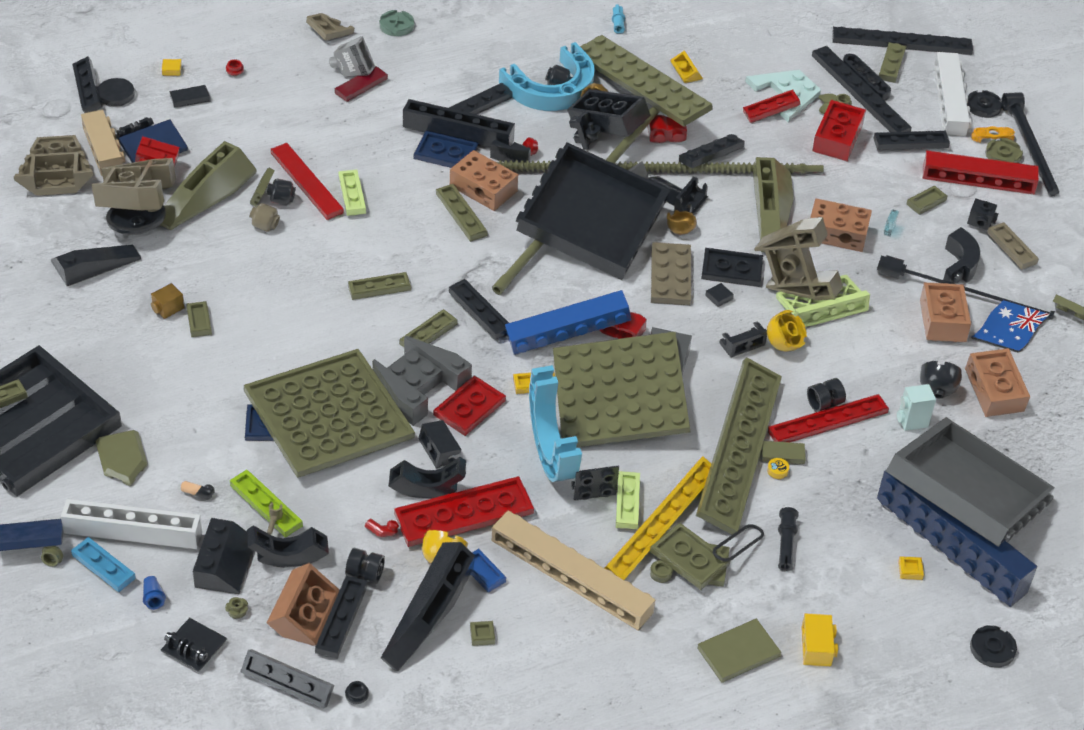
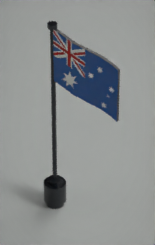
[877,255,1055,353]

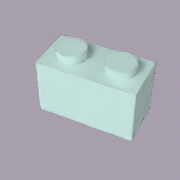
[897,384,936,431]

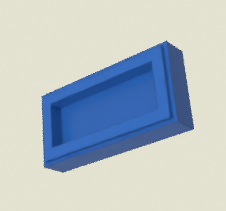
[471,548,506,593]

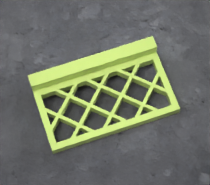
[776,275,870,327]

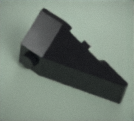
[51,244,141,286]

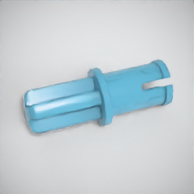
[612,4,625,34]

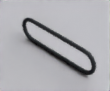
[713,524,764,562]

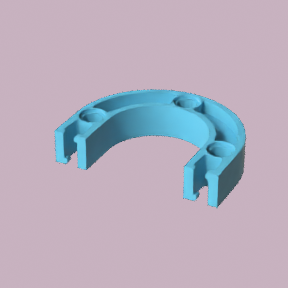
[499,42,594,111]
[529,365,582,482]

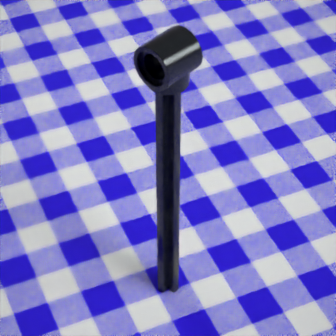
[1001,92,1059,197]

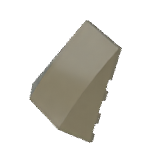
[14,135,93,196]

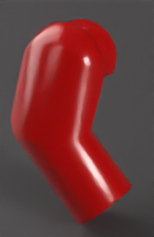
[365,518,399,537]

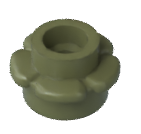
[41,546,63,567]
[225,597,248,619]

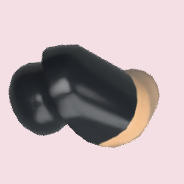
[181,481,215,500]

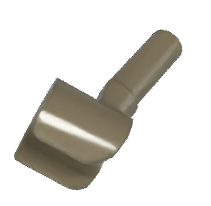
[267,503,283,535]

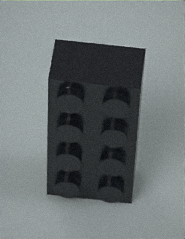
[567,89,651,137]

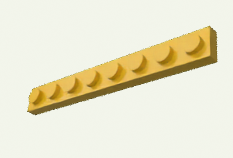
[604,456,711,580]

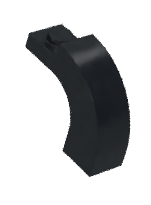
[943,227,980,283]
[388,457,466,499]
[247,525,329,568]

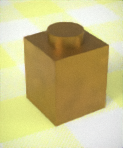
[151,283,185,319]

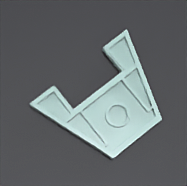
[745,70,821,122]

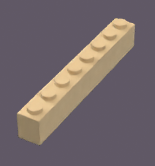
[491,511,656,631]

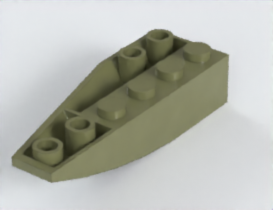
[160,141,257,230]
[753,157,794,252]

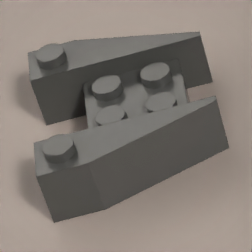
[372,336,472,426]

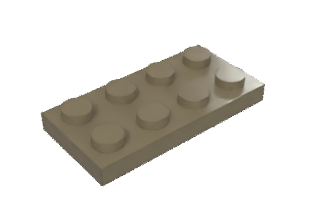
[651,242,691,306]

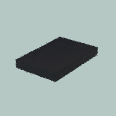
[701,247,763,287]

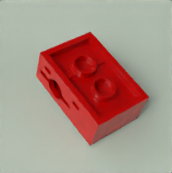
[812,100,866,161]

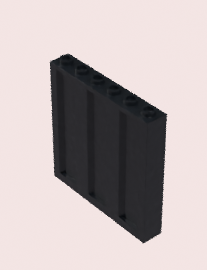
[0,345,122,497]

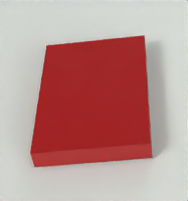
[433,375,506,436]

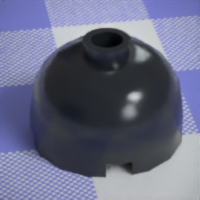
[920,361,962,399]

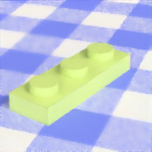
[338,169,366,216]
[615,471,640,529]

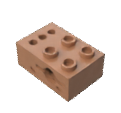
[450,150,519,211]
[810,198,872,252]
[920,282,971,342]
[965,348,1030,417]

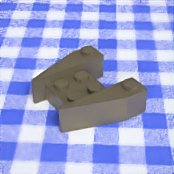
[91,158,176,212]
[754,217,843,300]

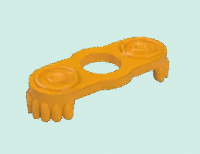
[971,126,1015,143]

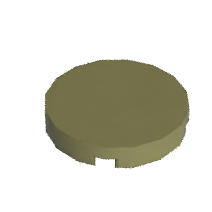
[985,138,1023,163]

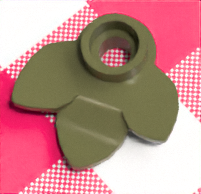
[818,93,852,114]

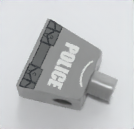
[329,36,376,76]

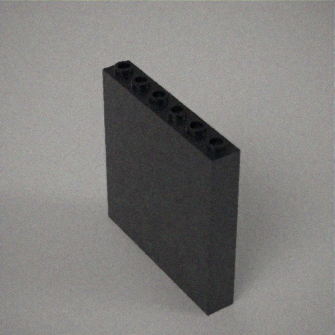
[516,142,670,280]

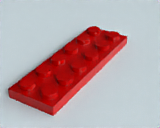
[394,476,534,547]

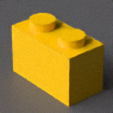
[801,613,838,666]

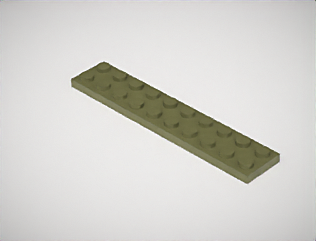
[580,35,713,126]
[696,357,782,535]

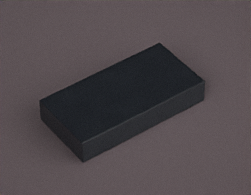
[169,85,210,108]

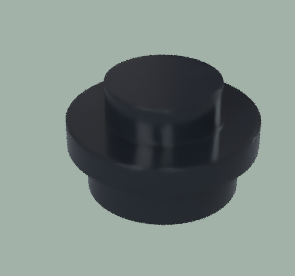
[345,681,369,704]

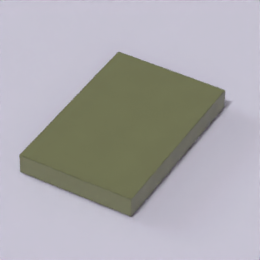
[650,523,730,590]
[697,618,781,683]

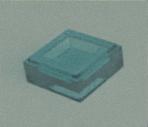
[884,209,899,237]

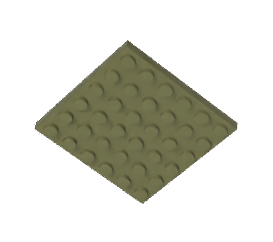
[553,332,690,448]
[244,348,415,478]

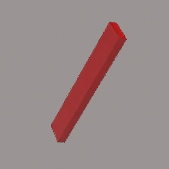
[271,143,344,220]
[768,394,889,442]

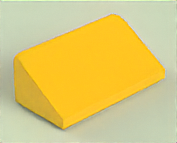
[670,50,703,83]

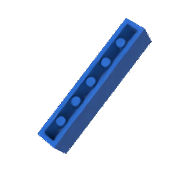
[505,290,631,355]

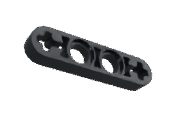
[843,53,891,101]

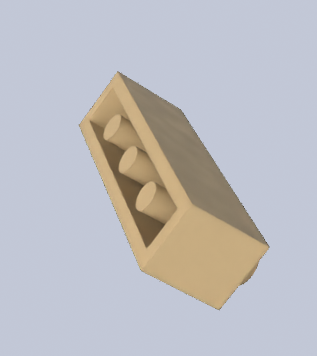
[81,110,125,176]

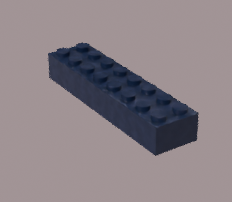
[877,469,1038,607]

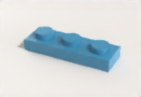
[71,537,136,592]

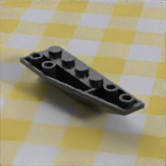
[381,542,475,671]

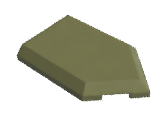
[95,430,148,486]

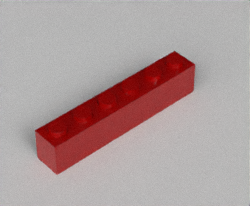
[922,150,1039,195]

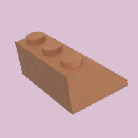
[266,563,340,646]

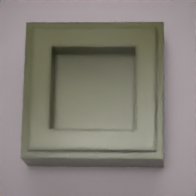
[470,621,495,646]

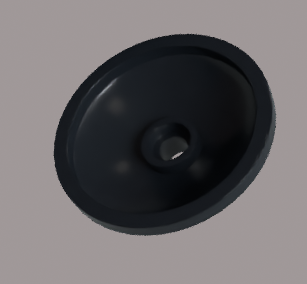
[106,205,166,235]

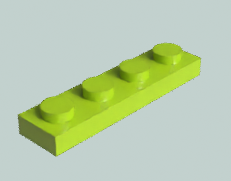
[229,469,303,538]

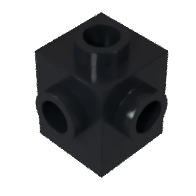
[967,198,999,230]

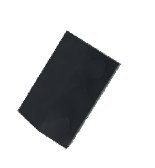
[193,518,253,595]

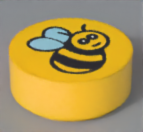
[767,458,789,479]

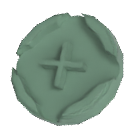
[379,10,414,36]

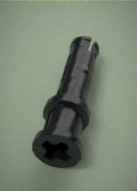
[778,507,799,571]

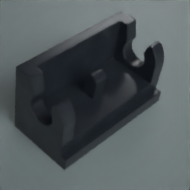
[674,176,708,215]
[719,321,767,358]
[418,420,462,469]

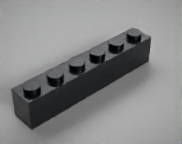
[403,99,515,148]

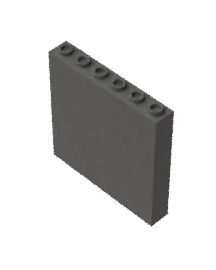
[886,417,1055,547]

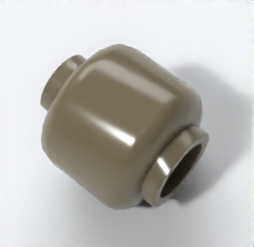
[249,203,280,232]

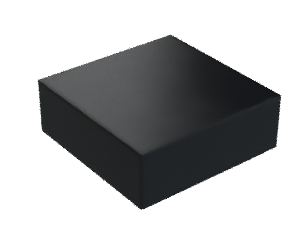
[705,283,734,307]

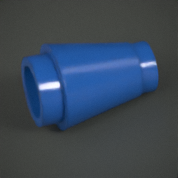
[143,576,166,610]

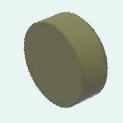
[650,560,673,583]

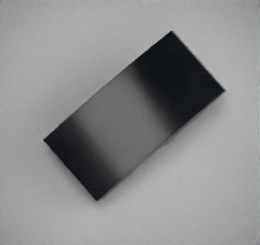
[490,139,531,163]

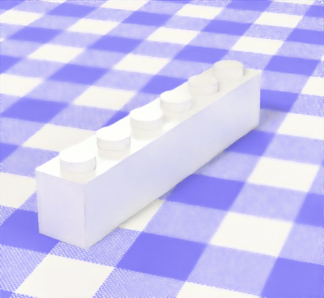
[934,52,972,136]
[61,499,202,549]

